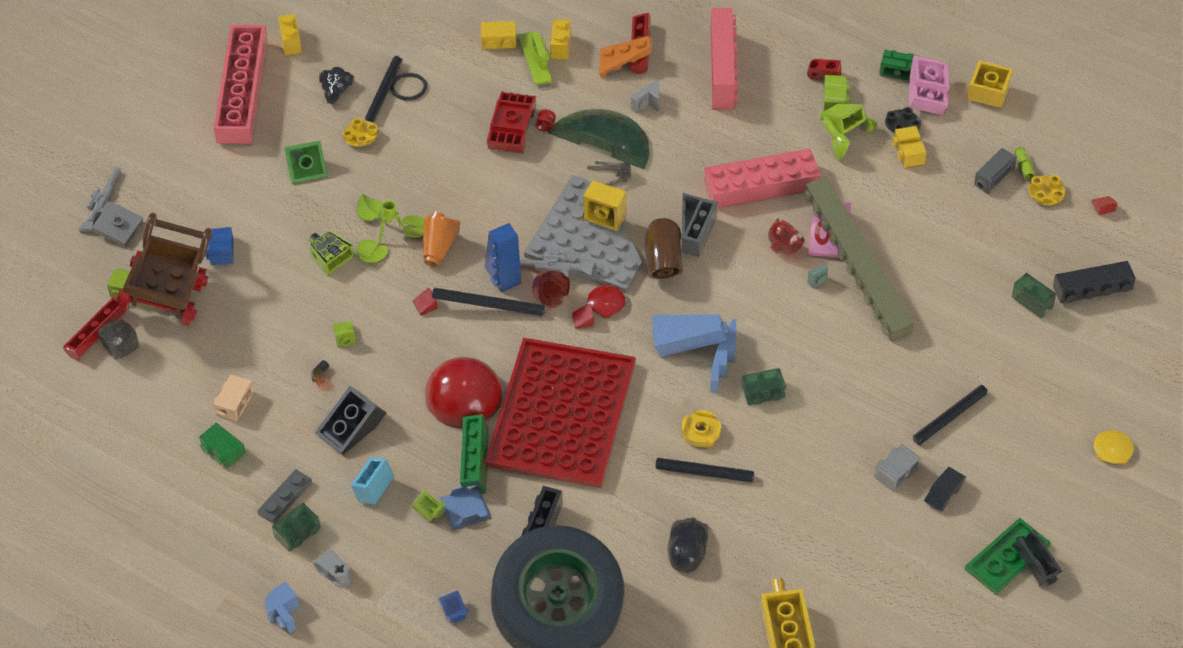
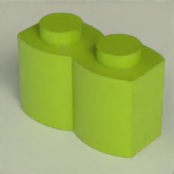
[823,75,850,110]

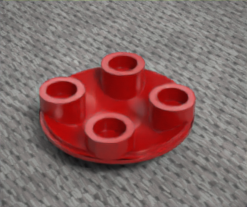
[587,285,625,318]

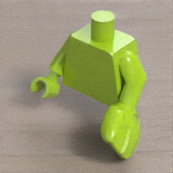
[820,104,877,160]

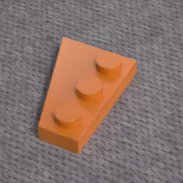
[599,36,652,78]

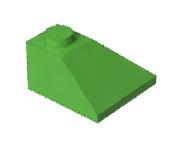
[284,141,328,183]

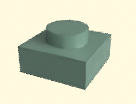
[807,263,828,288]

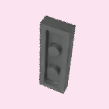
[257,469,312,524]

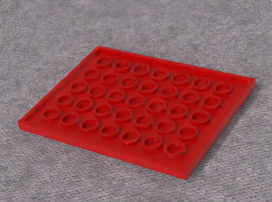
[484,337,636,488]

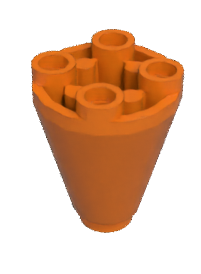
[423,212,461,267]

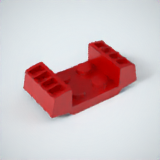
[487,91,536,153]

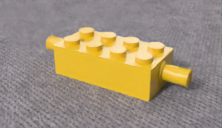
[760,578,815,648]

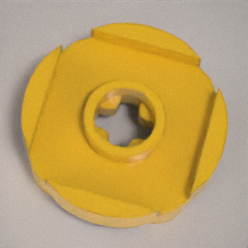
[681,410,721,448]

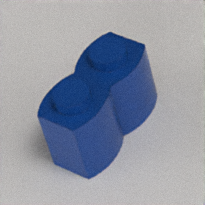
[206,227,234,265]

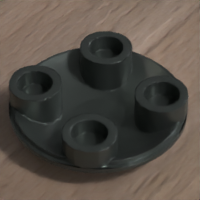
[885,107,921,133]

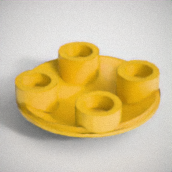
[342,118,378,147]
[1028,175,1066,206]
[1093,430,1134,465]

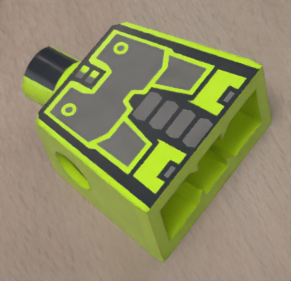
[309,232,354,276]

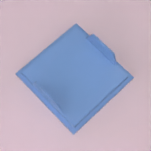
[440,486,491,531]

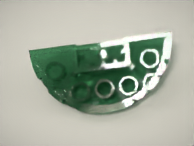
[548,109,650,170]

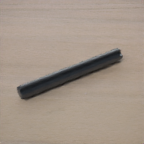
[365,55,403,123]
[913,385,988,445]
[655,457,754,482]

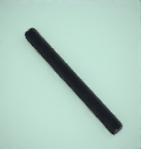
[432,287,545,316]

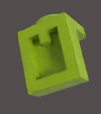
[333,321,356,347]

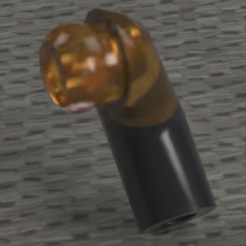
[311,360,330,386]

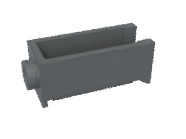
[974,148,1017,194]

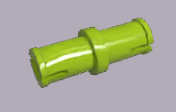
[1014,147,1036,181]

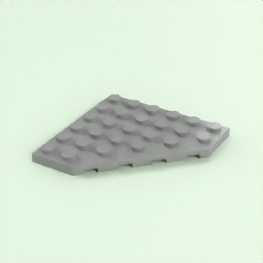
[524,175,642,293]

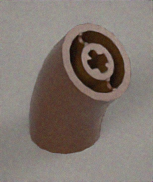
[645,218,683,279]

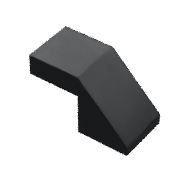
[924,466,967,511]

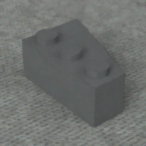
[681,193,718,257]

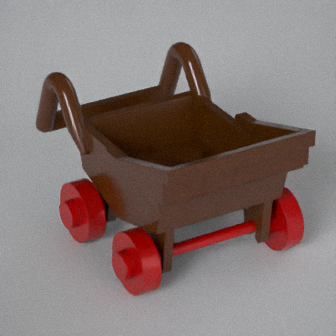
[117,212,213,326]

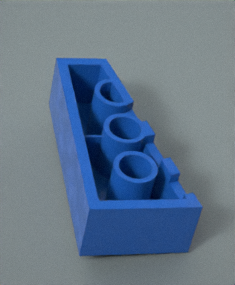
[484,223,521,292]

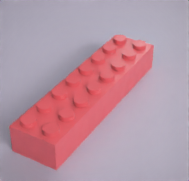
[214,25,268,144]

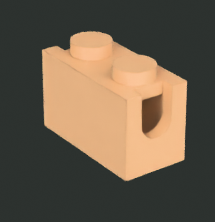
[213,374,254,422]

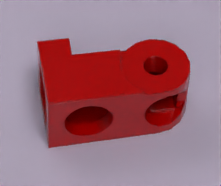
[807,59,842,80]

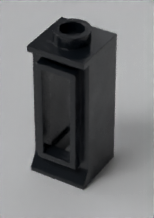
[1011,529,1062,587]

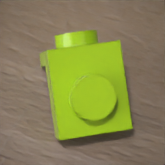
[411,490,446,522]

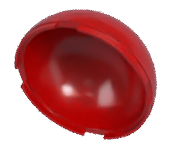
[425,357,503,428]

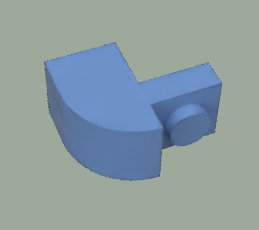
[265,582,299,634]

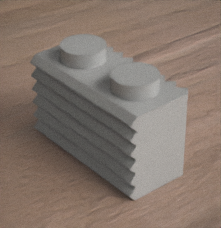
[875,444,921,491]

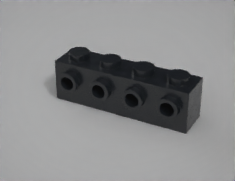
[1053,261,1136,304]
[522,486,563,535]

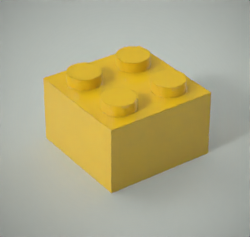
[967,60,1013,108]
[583,180,627,231]

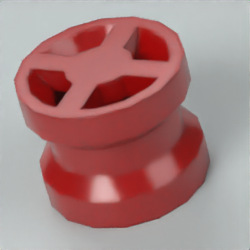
[535,109,556,132]

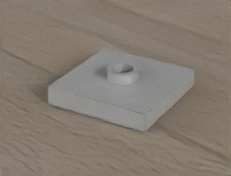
[92,201,143,247]

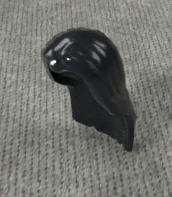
[667,517,708,573]

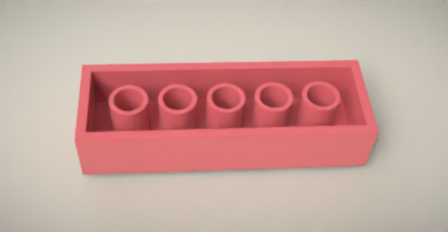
[711,8,738,109]
[704,148,821,208]

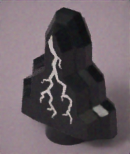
[319,67,355,104]

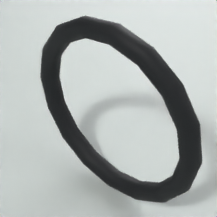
[391,73,427,100]

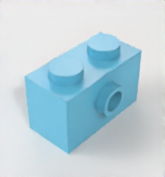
[350,457,395,505]

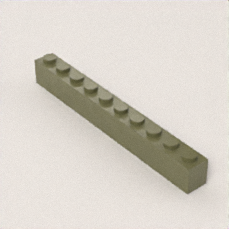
[804,176,913,341]

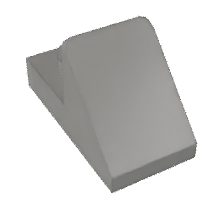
[631,79,659,113]

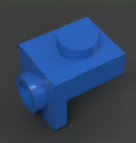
[438,590,469,623]

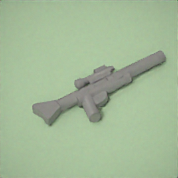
[79,167,121,233]
[520,252,596,286]

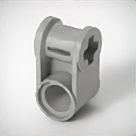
[314,549,352,588]

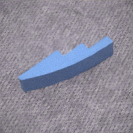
[710,319,737,392]

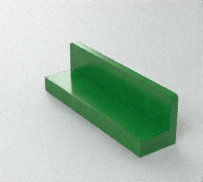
[460,414,489,493]

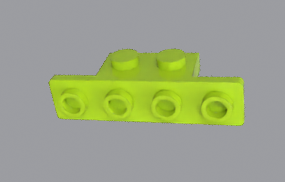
[518,31,552,86]

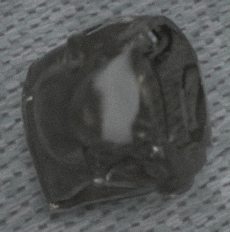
[97,319,140,360]

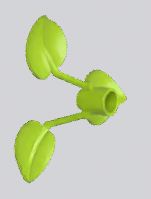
[356,193,425,263]

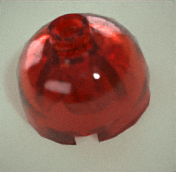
[768,218,805,255]
[532,269,570,308]

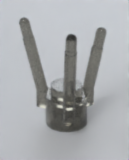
[587,161,631,186]

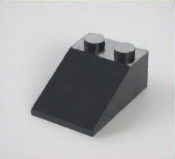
[315,386,387,455]

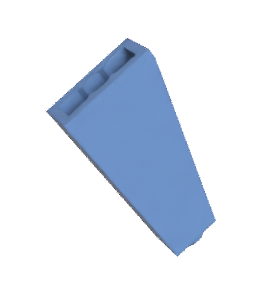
[652,315,729,357]

